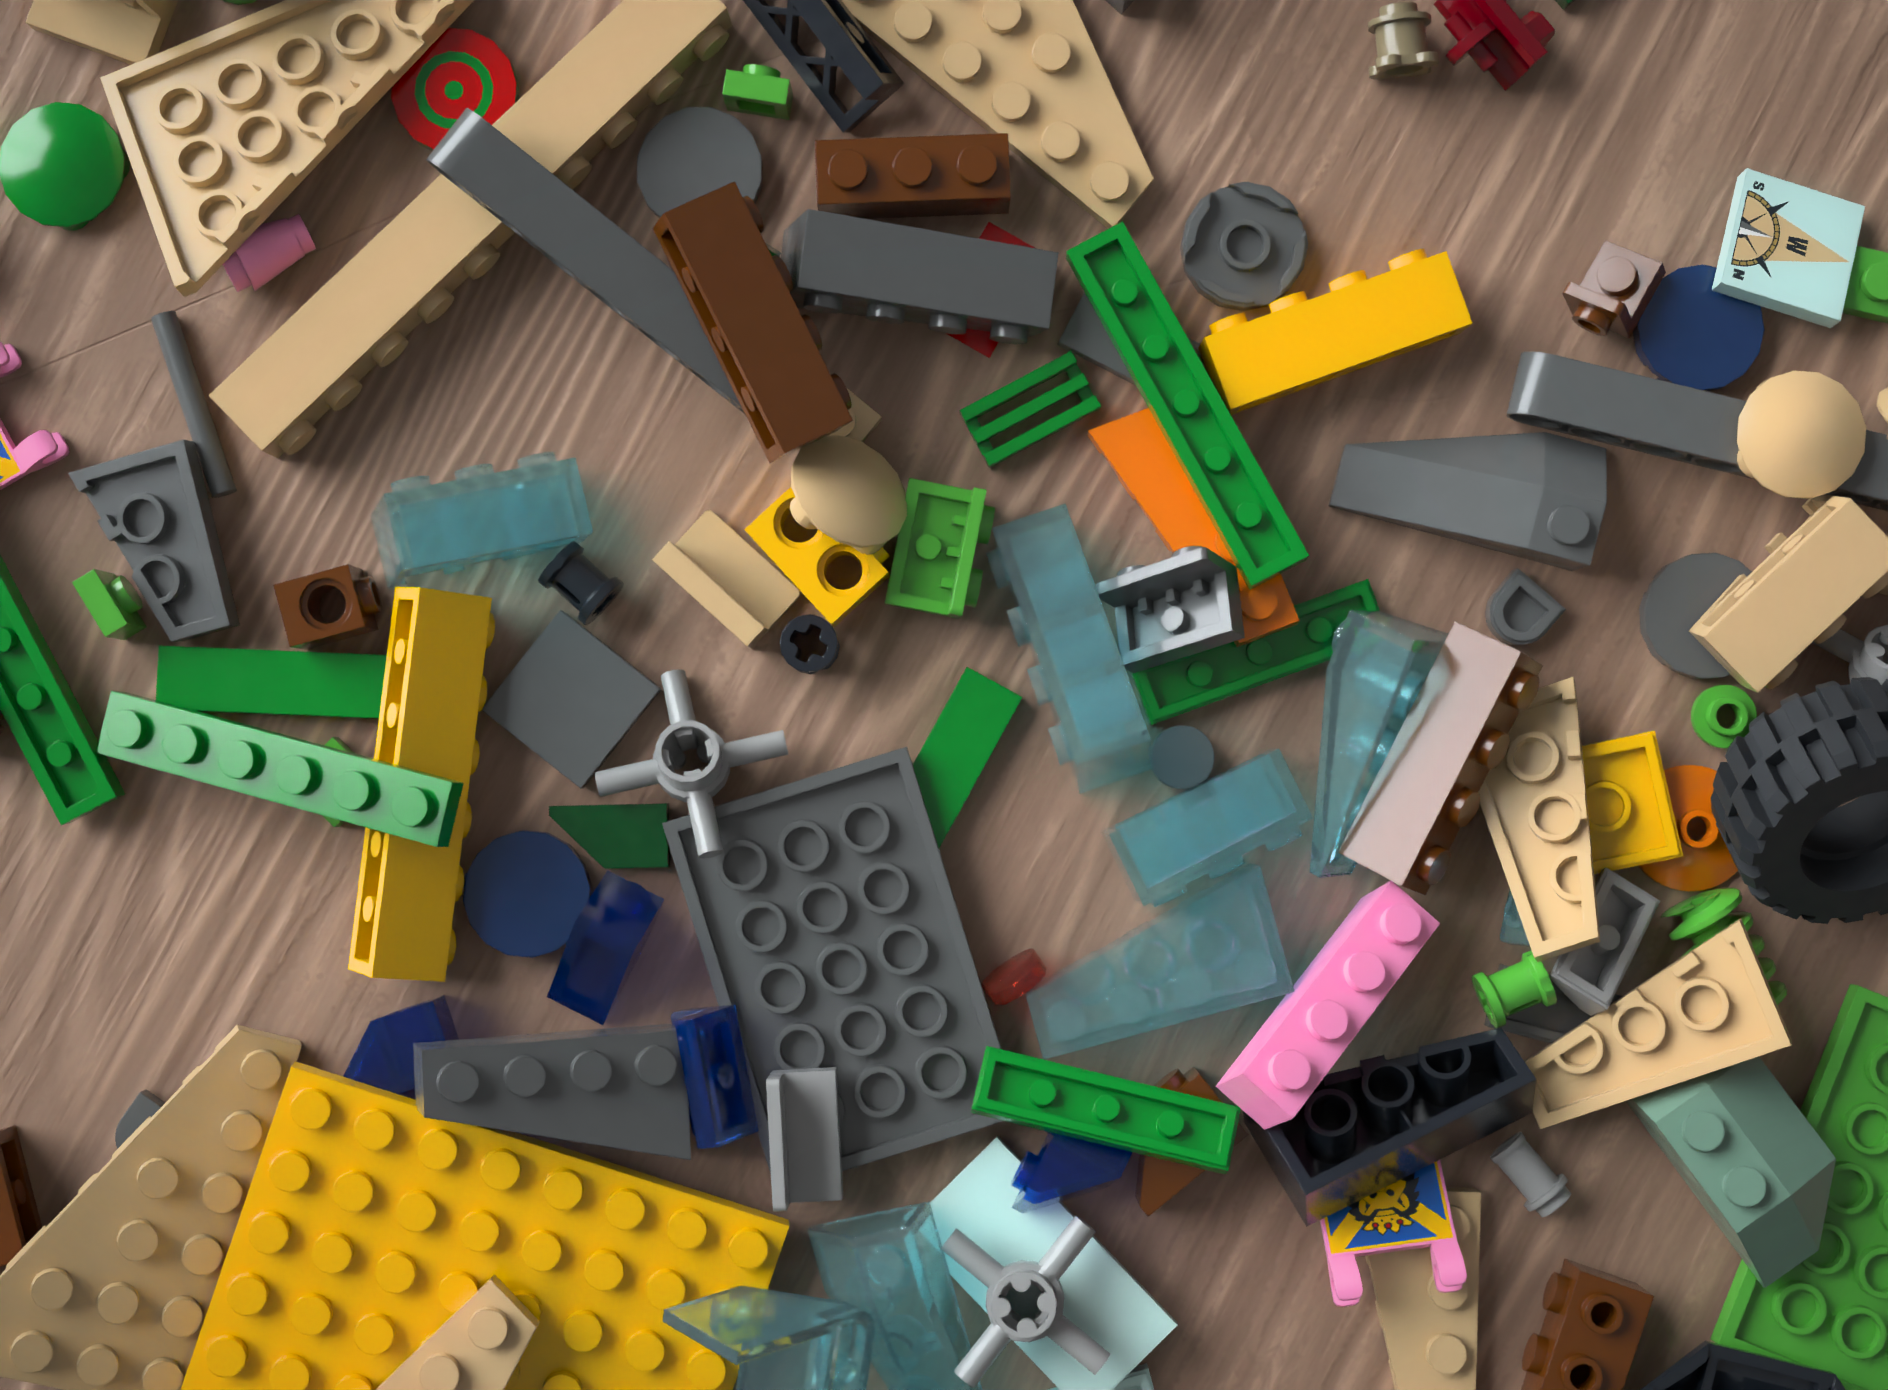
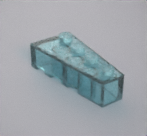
[1024,863,1295,1060]

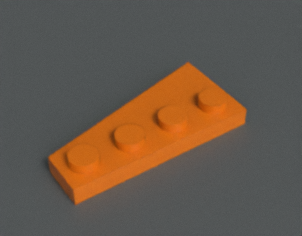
[1087,408,1300,647]

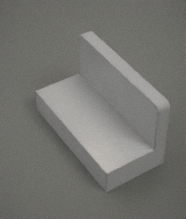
[766,1067,843,1212]

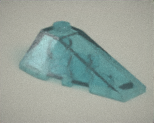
[1310,610,1449,878]
[807,1201,982,1390]

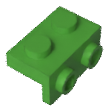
[884,478,995,619]

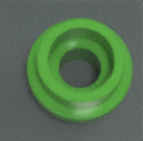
[1691,685,1757,748]

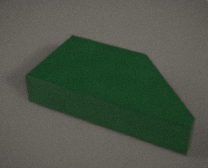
[549,803,670,869]

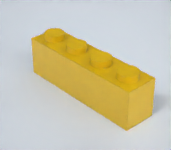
[1198,248,1472,415]

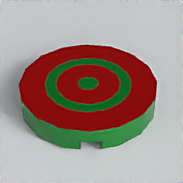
[391,28,520,151]

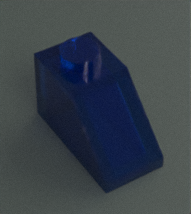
[547,870,665,1025]

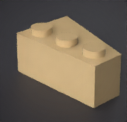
[1689,494,1888,693]

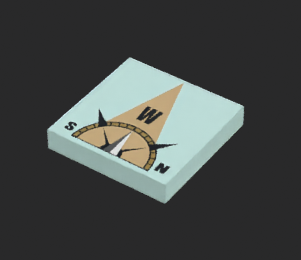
[1712,168,1865,328]

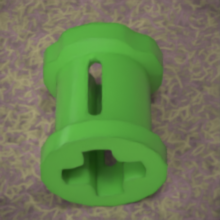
[1472,950,1557,1028]

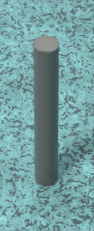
[151,311,237,498]

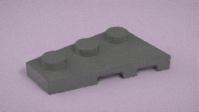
[68,439,240,642]

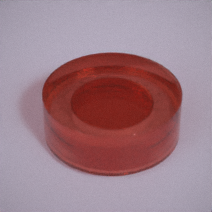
[981,948,1047,1005]

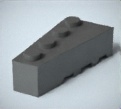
[413,1024,691,1160]

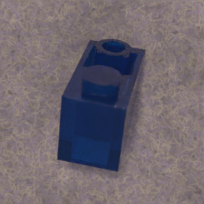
[343,995,459,1094]
[1011,1131,1133,1214]

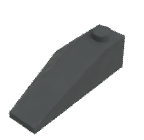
[1328,432,1607,571]

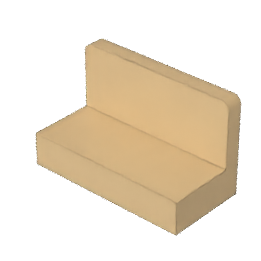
[652,510,800,649]

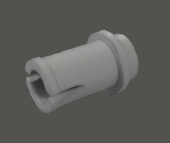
[1490,1132,1571,1218]

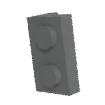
[1096,546,1245,673]

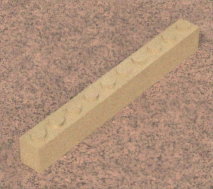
[209,0,732,458]

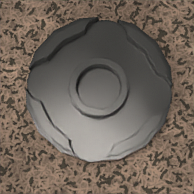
[637,107,763,219]
[1180,182,1308,311]
[1639,553,1752,679]

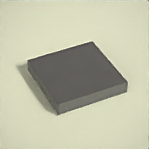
[482,610,662,789]

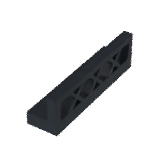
[743,0,904,133]

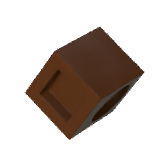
[273,564,382,650]

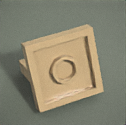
[25,0,178,65]

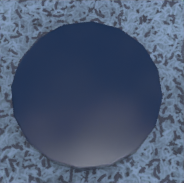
[1633,264,1765,391]
[463,830,593,958]

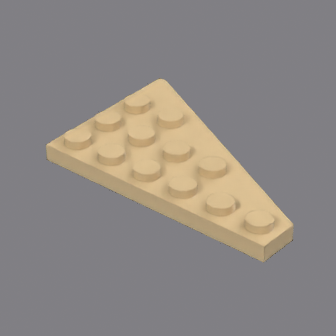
[100,0,474,297]
[842,0,1154,229]
[0,1025,302,1390]

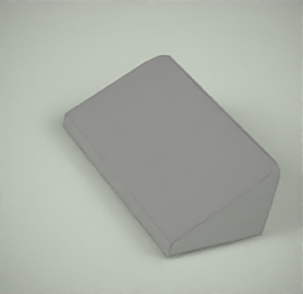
[1549,868,1660,1016]

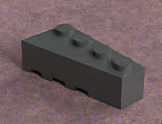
[781,209,1059,344]

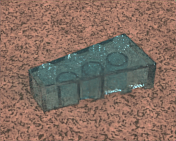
[986,504,1151,794]

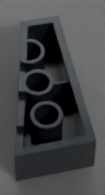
[1243,1028,1536,1227]

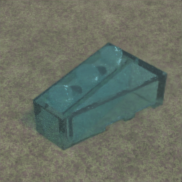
[371,452,593,588]
[1101,748,1313,907]

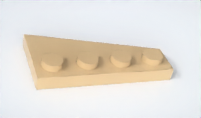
[1524,918,1792,1129]

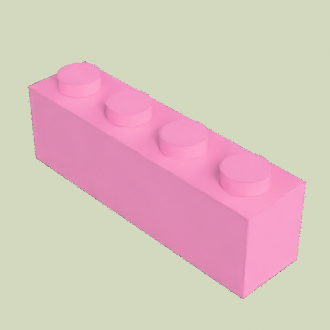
[1216,881,1440,1130]

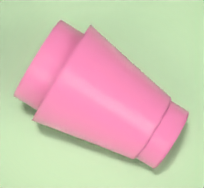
[223,214,316,292]

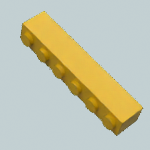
[348,587,495,982]

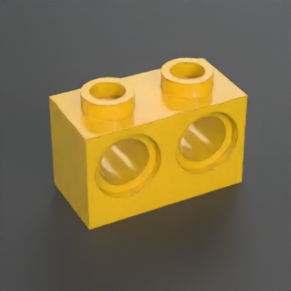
[744,487,890,627]

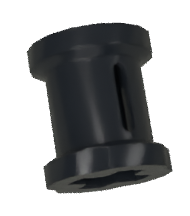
[538,541,624,625]
[780,614,840,674]

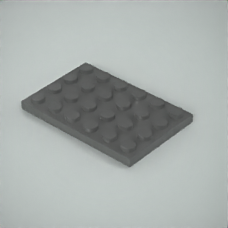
[662,747,1002,1174]

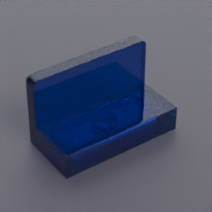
[671,1005,759,1149]

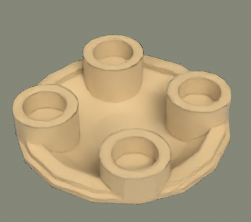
[1737,371,1866,499]
[790,435,907,554]

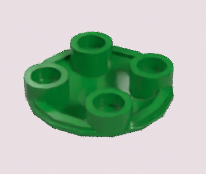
[0,102,130,231]

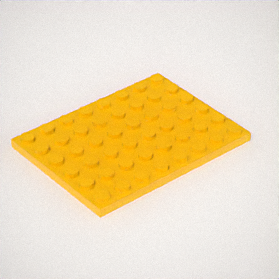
[181,1061,789,1390]

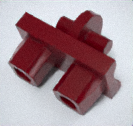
[1433,0,1555,91]

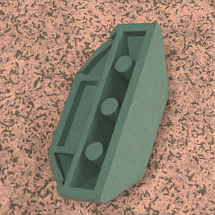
[1626,1056,1836,1288]

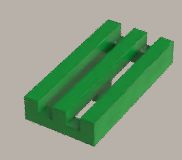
[959,351,1101,468]

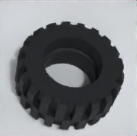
[1711,677,1888,924]

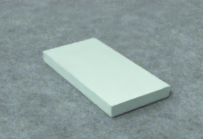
[905,1136,1178,1390]

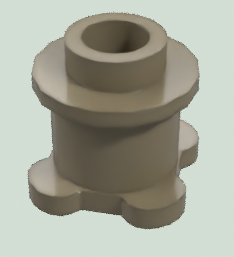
[1368,2,1439,79]

